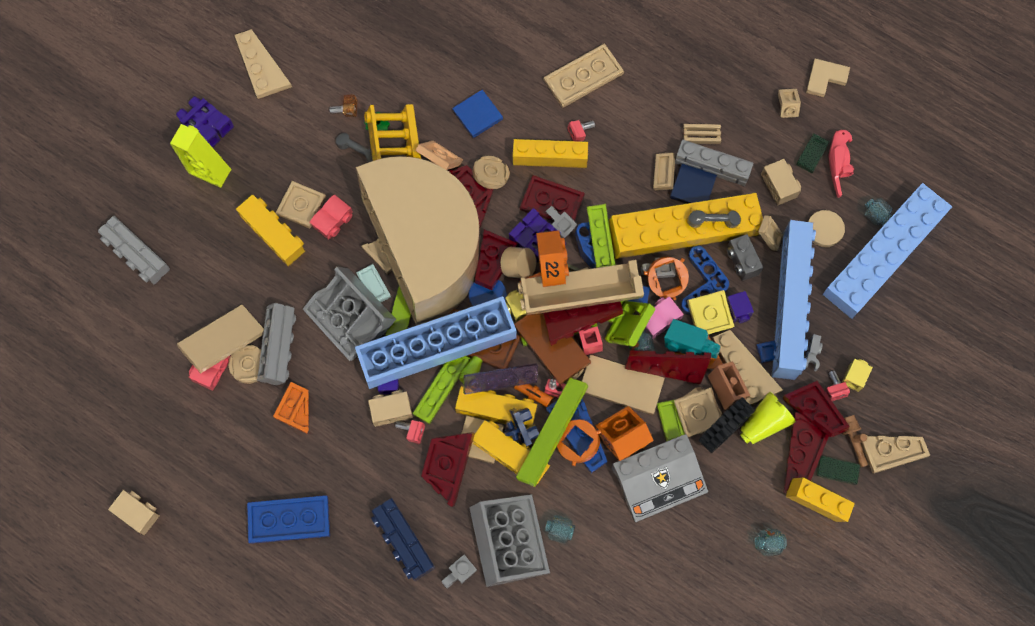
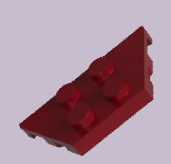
[449,165,493,228]
[421,432,475,507]

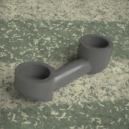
[336,133,382,163]
[687,210,741,228]

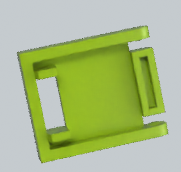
[605,301,655,346]

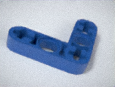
[681,246,729,315]

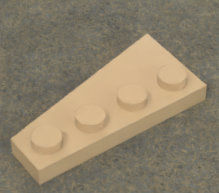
[235,29,292,99]
[712,330,783,405]

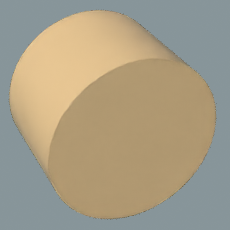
[501,247,536,279]

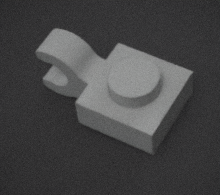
[546,206,578,238]
[641,258,676,278]
[806,334,823,371]
[442,555,477,589]

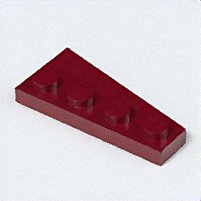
[783,412,829,494]

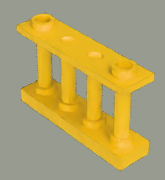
[364,104,421,161]

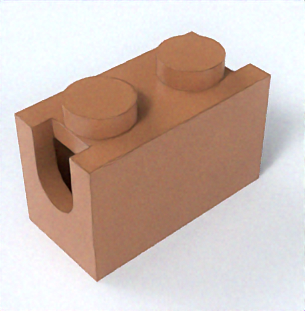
[708,361,750,410]

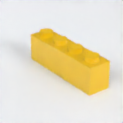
[513,139,588,168]
[236,195,305,266]
[455,385,537,428]
[472,420,550,487]

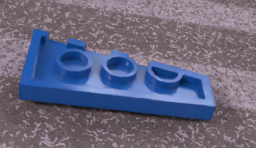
[546,399,607,473]

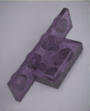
[463,363,538,394]

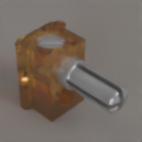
[329,94,358,117]

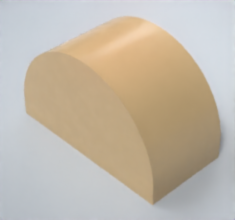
[356,156,479,326]

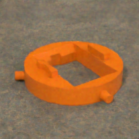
[643,256,689,300]
[557,420,602,466]

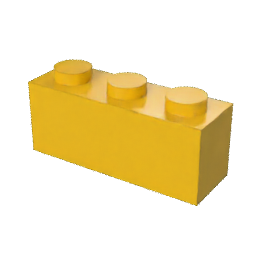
[786,478,855,522]

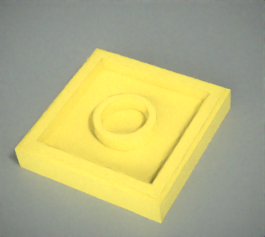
[687,290,734,334]

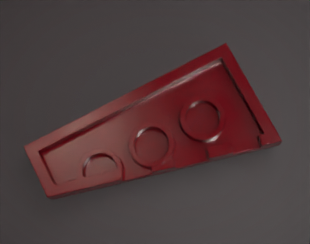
[544,301,623,346]
[625,350,711,384]

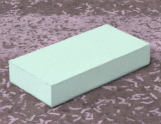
[356,264,391,302]

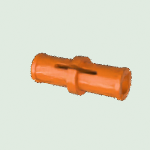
[514,378,554,408]

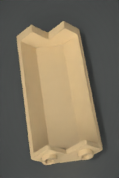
[518,260,644,315]

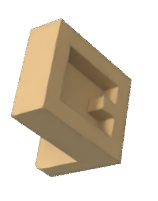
[778,89,801,118]

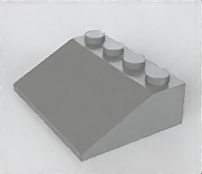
[469,494,550,587]

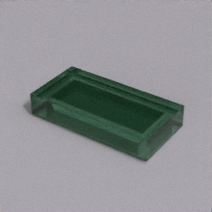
[796,133,830,173]
[817,456,860,485]

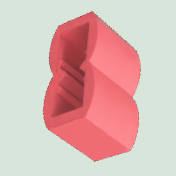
[310,195,353,240]
[189,356,230,391]

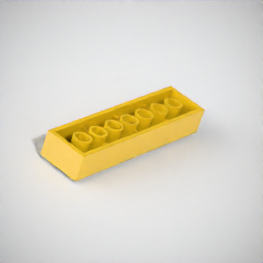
[609,193,763,259]

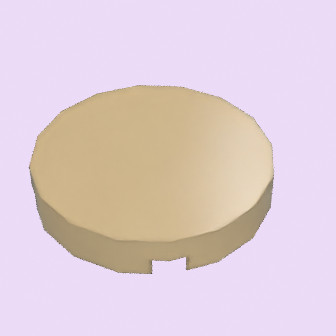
[472,156,510,189]
[808,210,845,247]
[228,345,261,384]

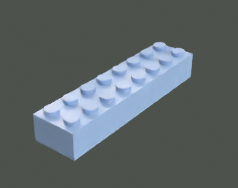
[823,183,952,319]
[772,220,816,380]
[355,296,517,389]

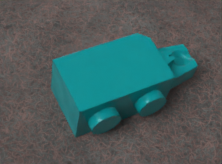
[664,319,721,359]

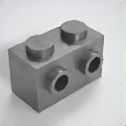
[727,234,763,281]

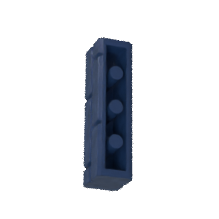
[371,498,435,581]

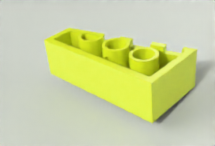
[170,124,231,188]

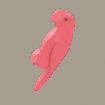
[828,130,854,198]

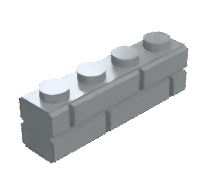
[675,139,753,186]
[98,216,170,285]
[257,303,296,385]

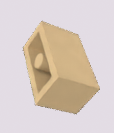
[761,159,801,206]
[368,390,413,427]
[108,490,160,535]

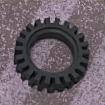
[698,397,755,453]

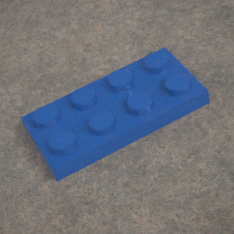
[247,496,330,544]

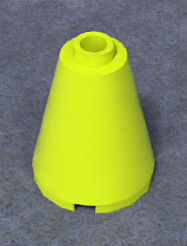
[740,392,796,444]

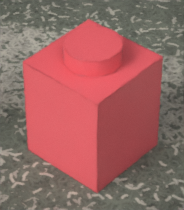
[579,326,603,355]

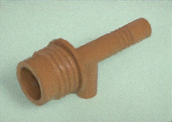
[842,415,868,467]

